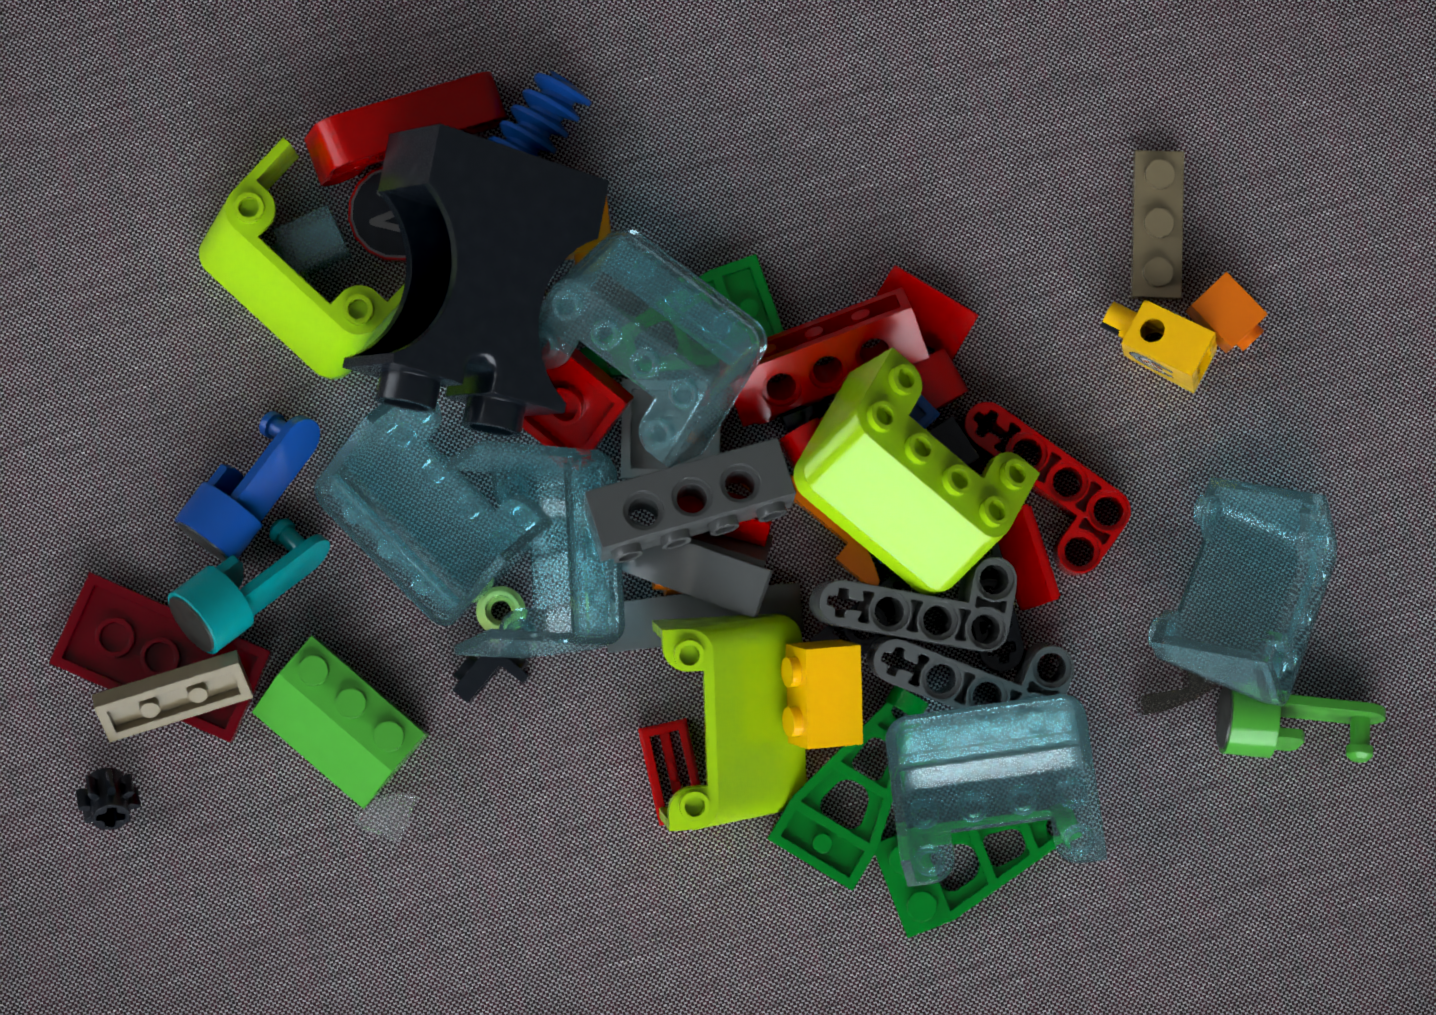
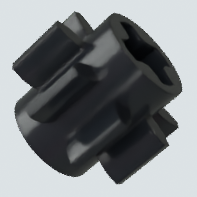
[76,768,141,830]

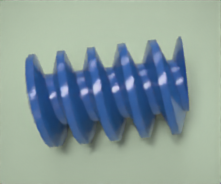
[488,70,592,157]

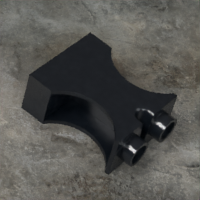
[342,124,609,437]

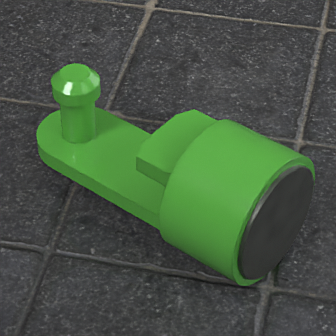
[1216,679,1386,763]

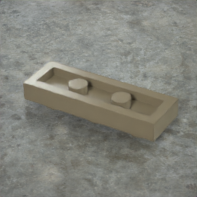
[1130,150,1184,300]
[92,650,253,742]

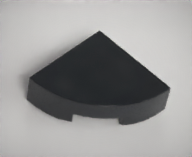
[779,398,829,433]

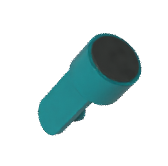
[168,518,330,654]

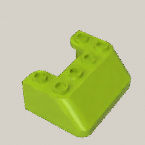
[794,347,1040,596]

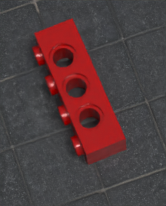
[717,286,929,427]

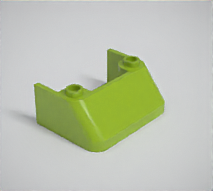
[199,137,405,380]

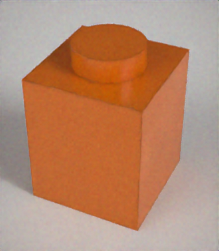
[1185,271,1268,353]

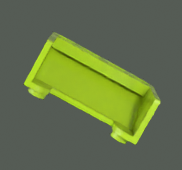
[652,613,807,831]

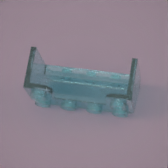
[539,229,767,468]
[314,402,553,626]
[885,694,1108,887]

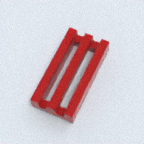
[638,718,701,826]

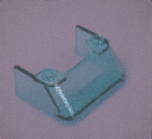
[447,440,625,659]

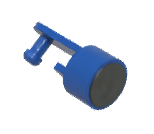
[174,411,320,561]

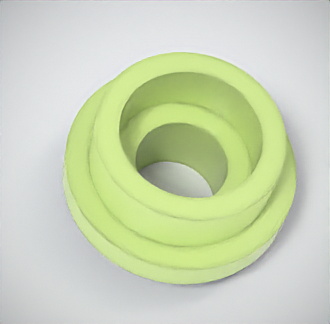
[476,586,526,636]

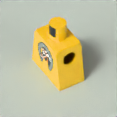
[1101,300,1217,393]

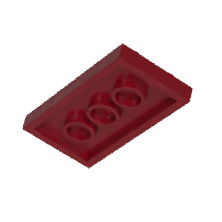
[49,572,273,743]

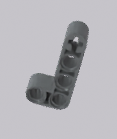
[809,557,1017,651]
[867,636,1075,737]

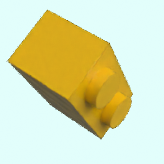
[781,639,863,750]

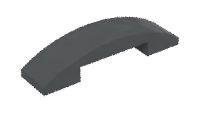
[577,519,773,618]
[603,583,805,653]

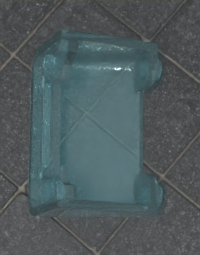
[1148,477,1337,706]

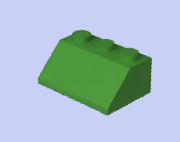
[252,635,429,809]

